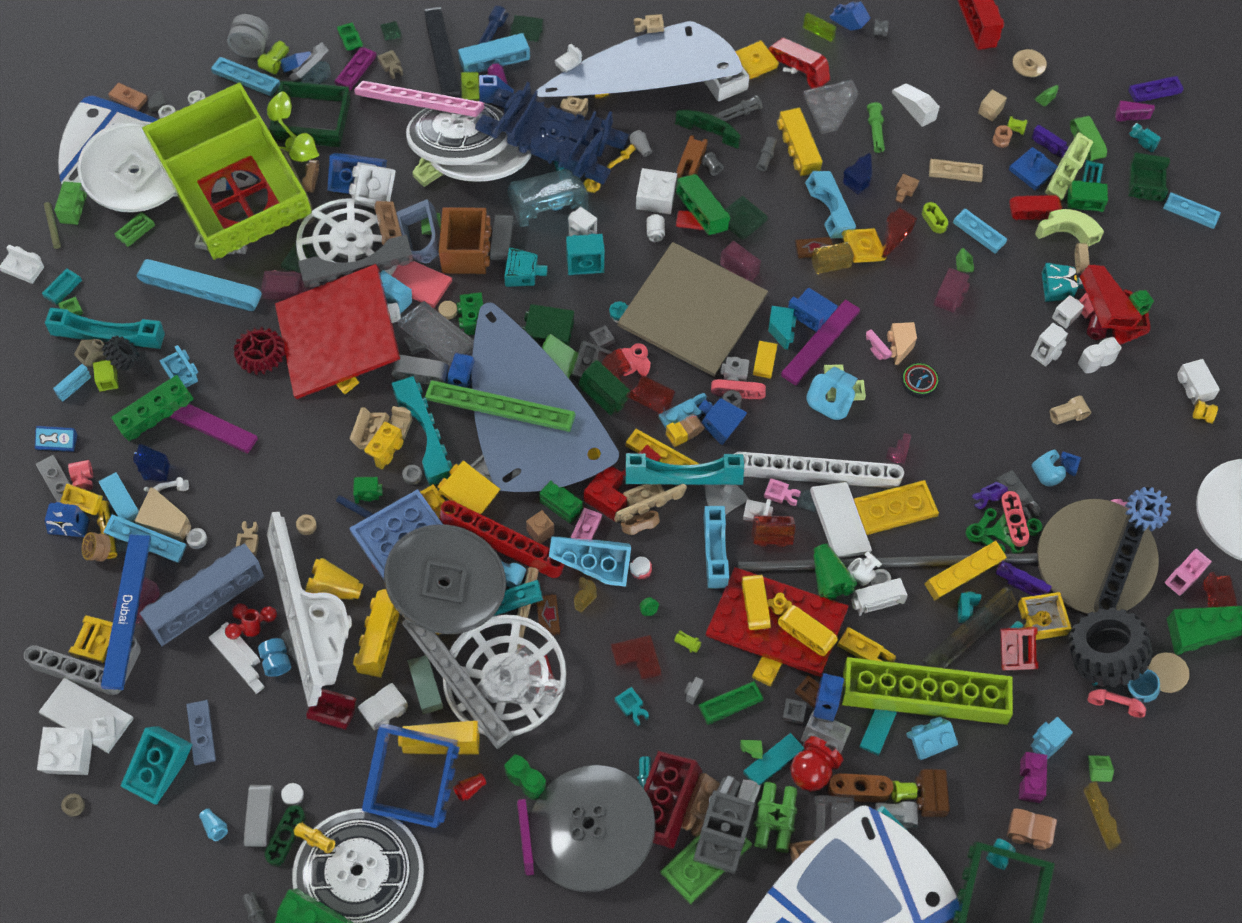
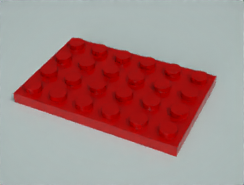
[706,567,848,677]

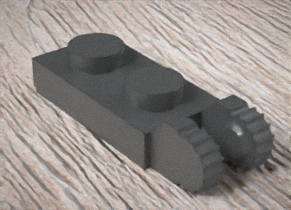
[995,470,1042,522]

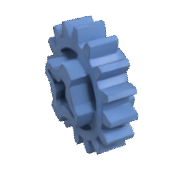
[1125,487,1171,531]

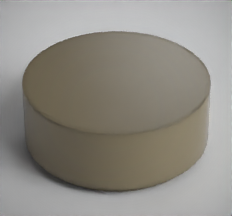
[61,794,85,817]

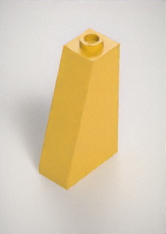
[398,721,480,755]

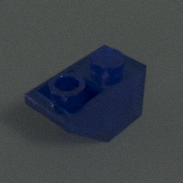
[842,153,872,195]
[133,444,170,481]

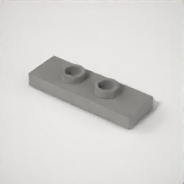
[36,455,70,504]

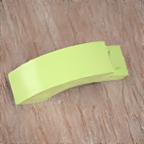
[1035,209,1104,246]

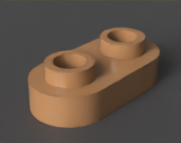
[302,160,319,193]
[621,511,660,535]

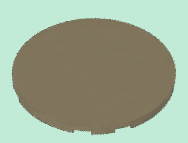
[1037,499,1159,615]

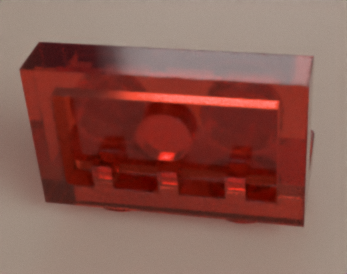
[629,376,675,414]
[1203,572,1238,608]

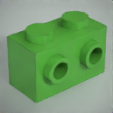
[54,181,87,225]

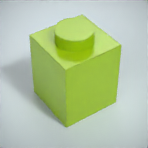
[93,360,119,392]

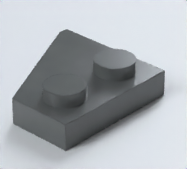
[571,341,617,379]

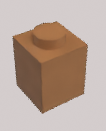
[526,510,554,544]

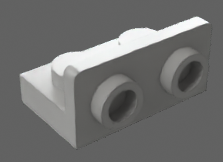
[801,711,852,754]

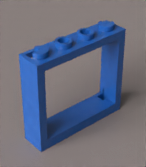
[361,724,460,828]

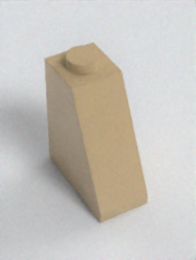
[135,487,191,542]

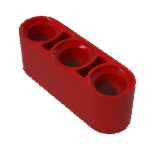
[1009,195,1062,220]

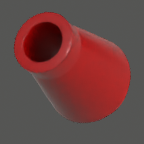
[453,773,486,801]

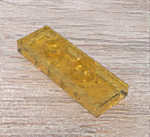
[1084,782,1121,849]

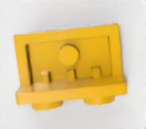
[364,422,403,469]

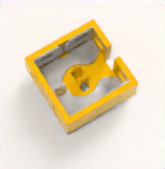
[1018,592,1072,640]

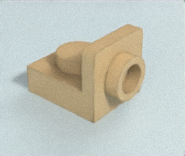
[389,406,412,439]

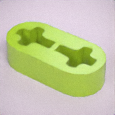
[922,202,948,234]

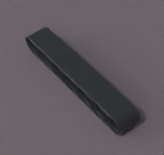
[424,7,461,98]
[1094,487,1156,612]

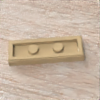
[929,159,983,182]

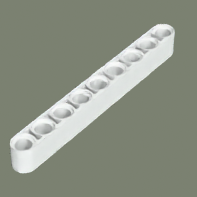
[734,452,904,489]

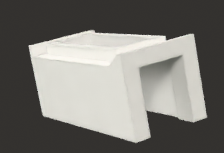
[851,578,908,616]

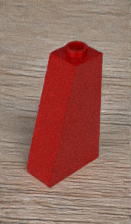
[1080,265,1142,329]

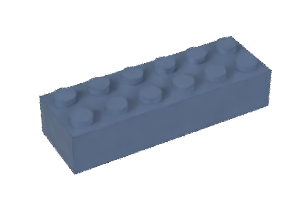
[140,543,264,647]

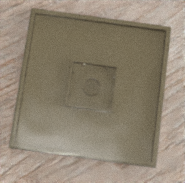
[617,242,768,377]

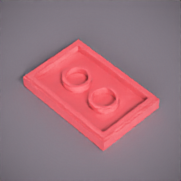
[391,261,452,308]

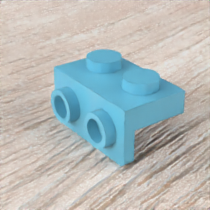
[160,345,198,387]
[906,717,958,760]

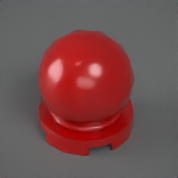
[790,736,843,791]

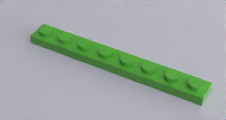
[425,380,576,432]

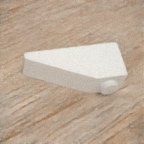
[892,84,939,127]

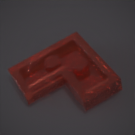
[611,635,661,680]

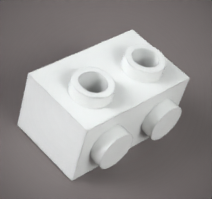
[568,207,597,236]
[1031,323,1068,367]
[1177,359,1220,405]

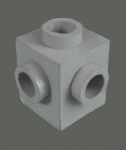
[721,357,749,382]

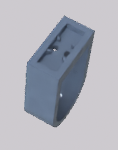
[396,199,440,263]

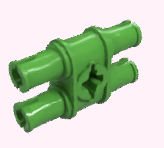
[755,782,798,853]

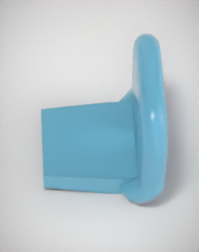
[806,366,858,420]

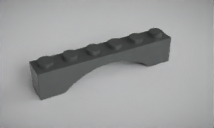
[298,235,413,288]

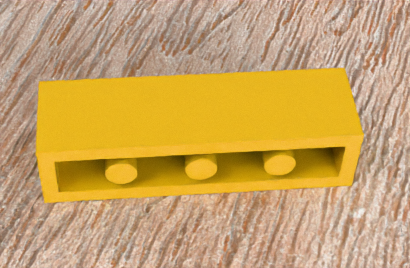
[777,108,822,176]
[924,541,1007,601]

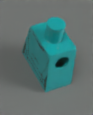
[505,248,548,287]

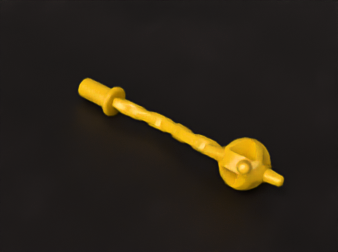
[581,144,635,194]

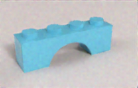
[805,171,856,238]
[703,506,729,588]

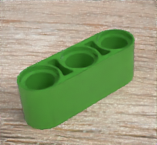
[1070,116,1107,161]

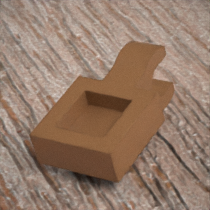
[895,174,919,203]

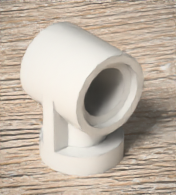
[848,551,882,586]

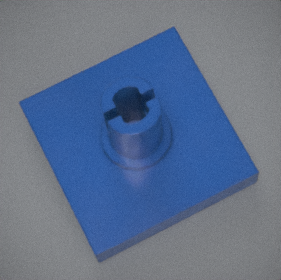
[1009,147,1058,191]

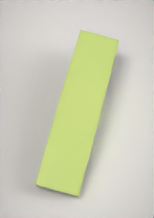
[1045,133,1093,200]

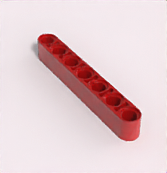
[439,500,564,578]

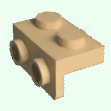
[350,407,390,449]

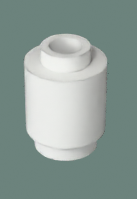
[647,214,665,242]

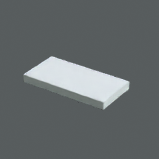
[810,482,872,558]
[39,678,134,754]

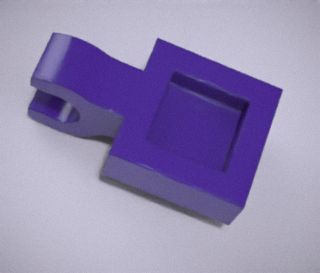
[972,482,1008,509]

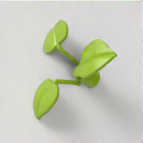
[267,92,319,162]

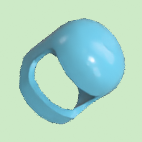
[1031,450,1066,486]
[1127,669,1160,702]

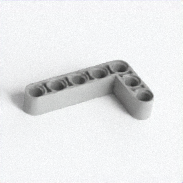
[24,636,141,695]

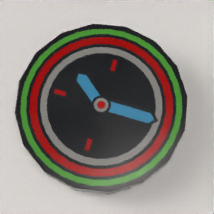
[901,363,939,398]

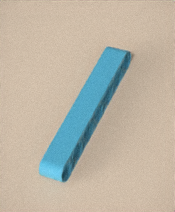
[137,259,262,311]

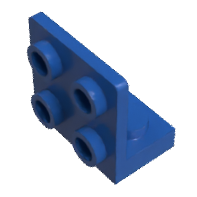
[788,288,838,332]

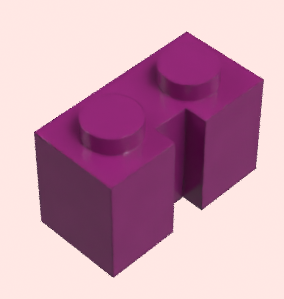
[1019,752,1047,803]

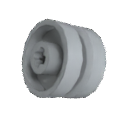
[227,14,270,58]

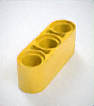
[742,575,770,630]
[778,605,838,656]

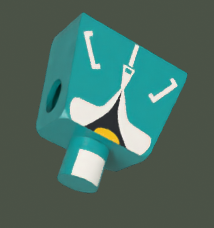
[1042,263,1085,302]

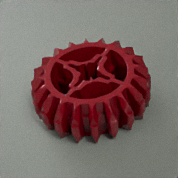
[234,327,285,375]

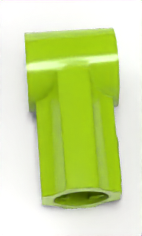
[258,41,289,74]

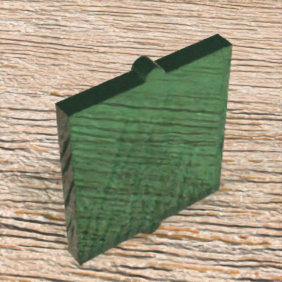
[510,15,543,42]

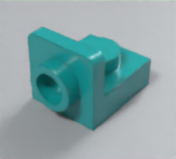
[958,592,981,624]

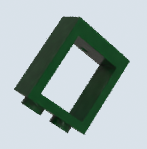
[578,359,630,416]

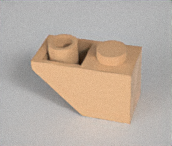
[887,322,917,365]

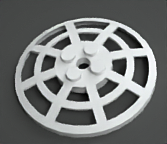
[296,198,398,284]
[443,615,567,736]

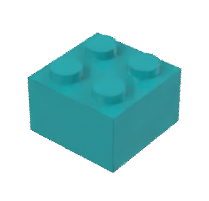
[566,234,605,275]

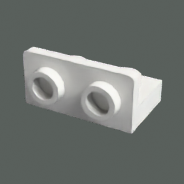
[0,245,44,284]

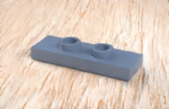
[186,700,216,765]

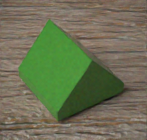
[956,248,974,272]

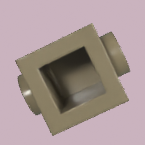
[74,339,107,367]

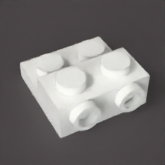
[349,162,396,203]

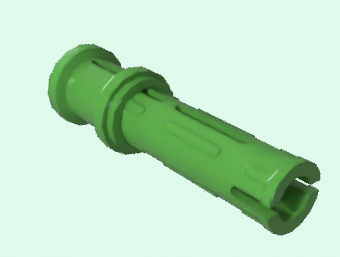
[867,102,885,153]

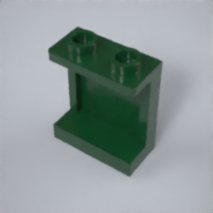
[1128,152,1170,202]
[522,304,574,346]

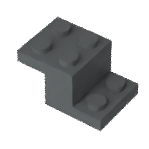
[693,790,755,874]

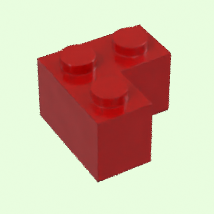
[584,466,627,521]

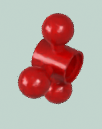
[225,603,277,640]

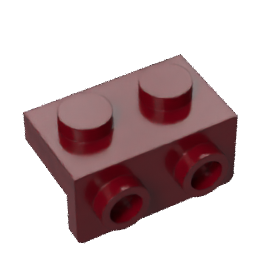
[307,688,356,729]

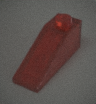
[882,207,917,259]

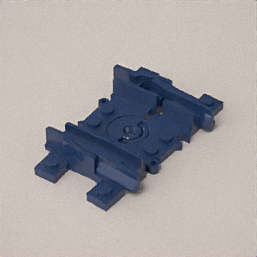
[475,82,629,185]

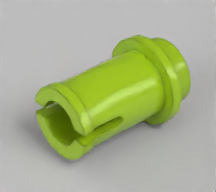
[674,630,702,653]

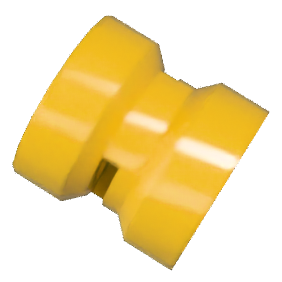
[1193,400,1218,424]

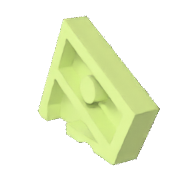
[413,157,443,187]

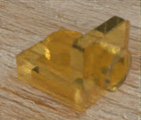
[574,577,597,613]

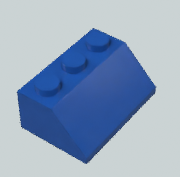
[327,153,387,194]

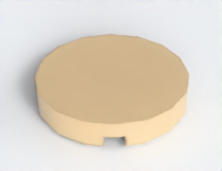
[1147,652,1189,693]

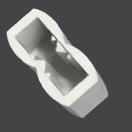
[1078,337,1122,373]
[358,683,408,731]

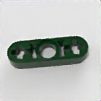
[265,805,306,867]

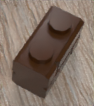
[915,769,950,817]

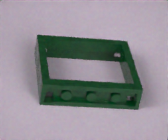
[268,81,351,147]
[952,842,1055,923]

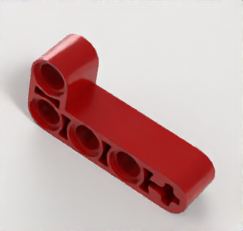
[769,38,830,90]

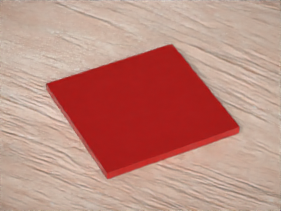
[275,264,400,399]

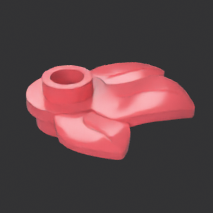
[615,343,651,377]

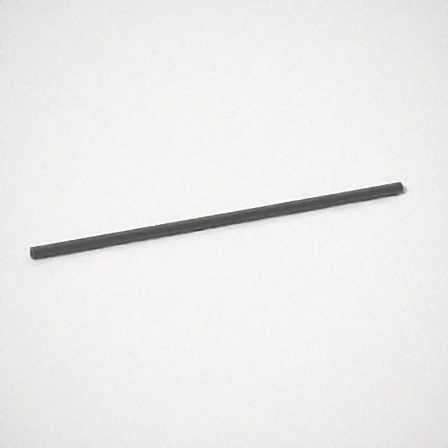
[738,553,1038,571]

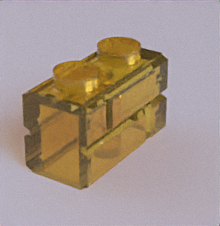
[812,242,854,274]

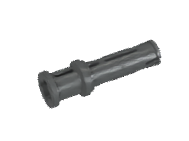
[713,95,763,121]

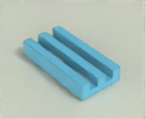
[53,364,91,402]

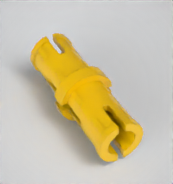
[294,823,335,853]

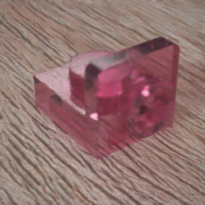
[886,433,911,463]

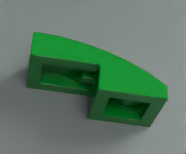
[337,22,363,51]

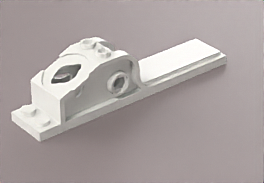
[267,512,352,707]

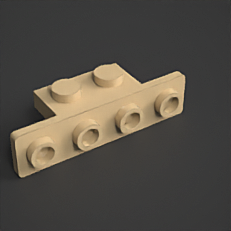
[614,484,687,522]

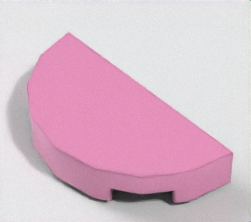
[866,329,892,360]

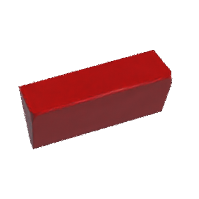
[676,211,704,230]

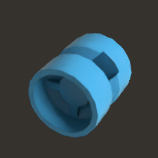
[258,638,291,677]

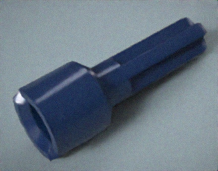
[478,5,509,44]

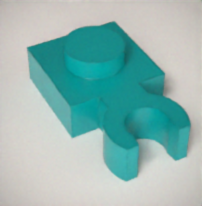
[1129,123,1161,152]
[614,687,649,726]

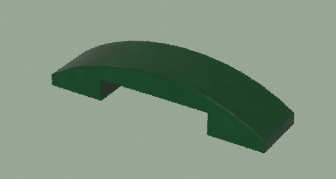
[675,110,740,149]

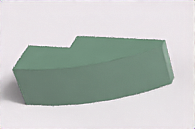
[407,655,443,715]

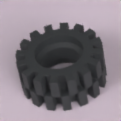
[102,335,140,371]

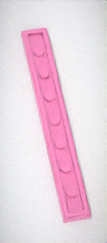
[354,81,484,117]

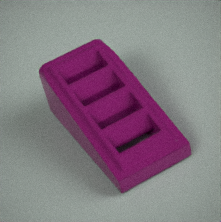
[1115,101,1155,121]

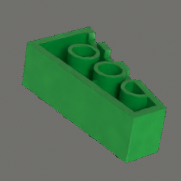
[1167,606,1242,655]

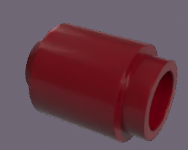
[1087,313,1107,340]

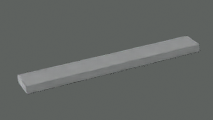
[401,619,514,749]

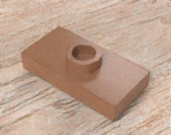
[108,82,148,111]

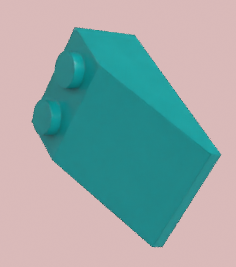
[121,726,193,805]

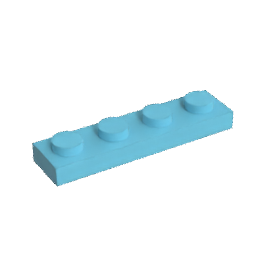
[211,57,280,97]
[103,514,187,563]

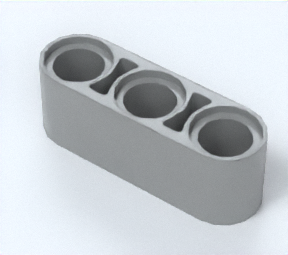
[392,355,449,384]
[244,785,273,847]

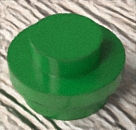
[639,597,659,616]

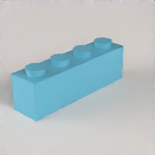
[458,33,530,72]

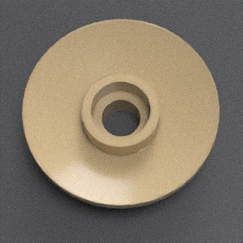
[1012,50,1047,77]

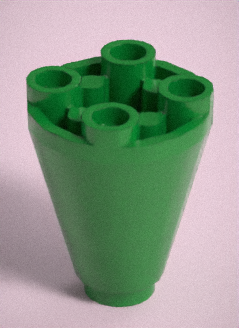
[813,544,857,601]

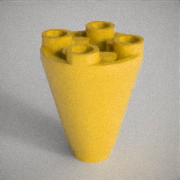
[305,558,363,600]

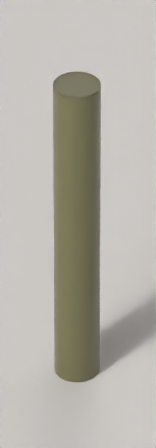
[44,202,61,249]

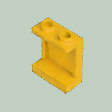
[437,461,500,514]

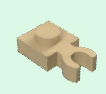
[634,14,664,33]
[236,521,259,556]

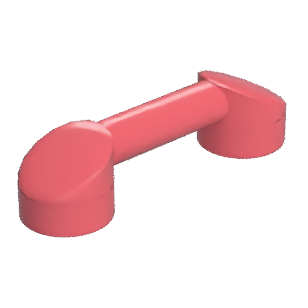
[1088,689,1146,718]

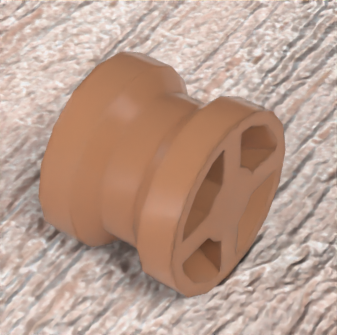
[992,125,1013,148]

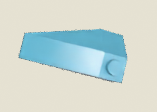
[549,537,631,587]

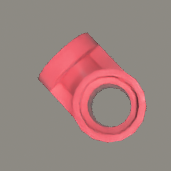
[68,460,93,491]

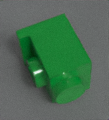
[1129,290,1154,316]
[353,477,383,504]

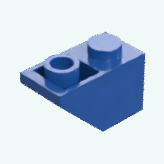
[829,2,871,30]
[479,75,514,103]

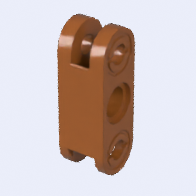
[676,135,708,179]
[827,774,894,803]

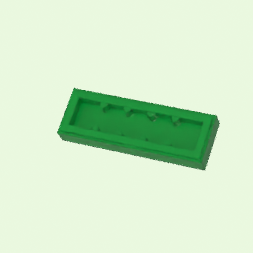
[698,681,764,725]

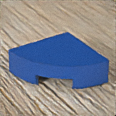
[1061,451,1081,476]

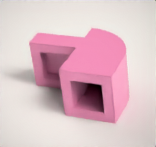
[1164,549,1212,596]

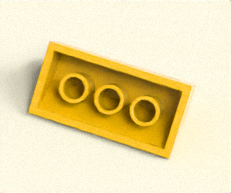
[353,589,400,678]

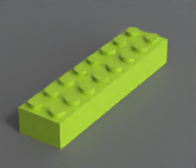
[842,657,1013,725]

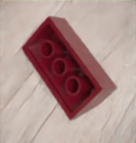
[643,751,702,849]

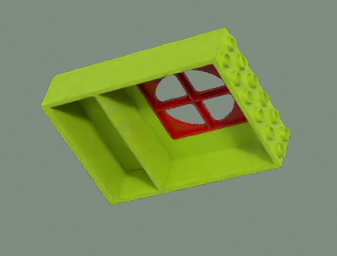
[142,82,312,260]

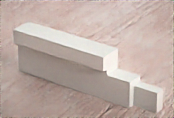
[209,622,265,694]

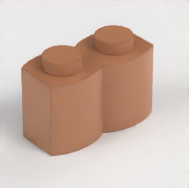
[1007,808,1057,850]

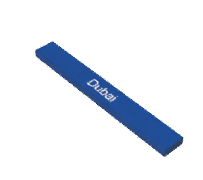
[101,535,151,690]

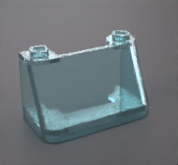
[508,168,588,228]

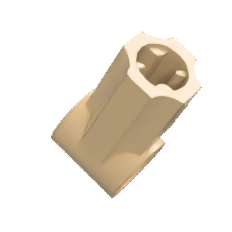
[1049,396,1091,425]

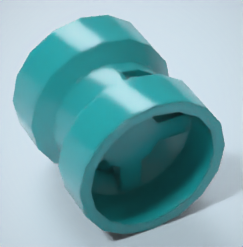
[986,839,1016,870]

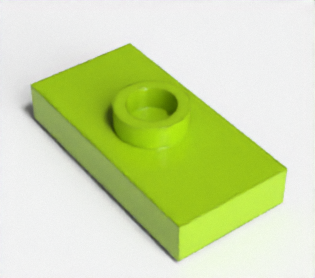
[461,72,479,102]

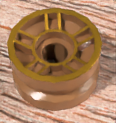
[82,532,111,562]

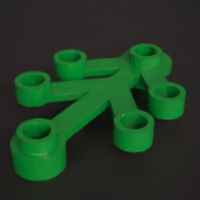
[966,507,1042,554]

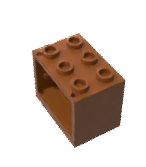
[439,207,492,274]

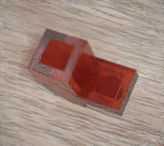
[602,348,632,383]

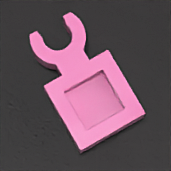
[764,478,801,506]

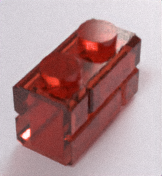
[751,515,796,547]

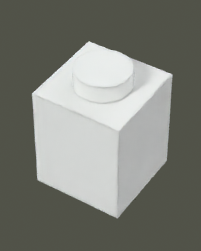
[1052,295,1084,329]

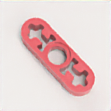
[711,379,766,399]
[1002,491,1029,547]

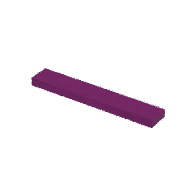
[781,299,860,386]
[170,404,258,454]

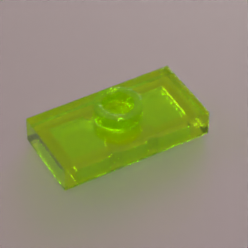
[803,12,836,42]

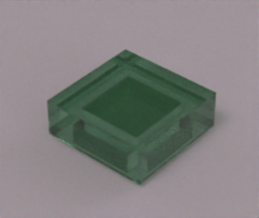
[380,21,402,41]

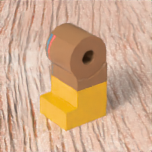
[666,414,704,447]

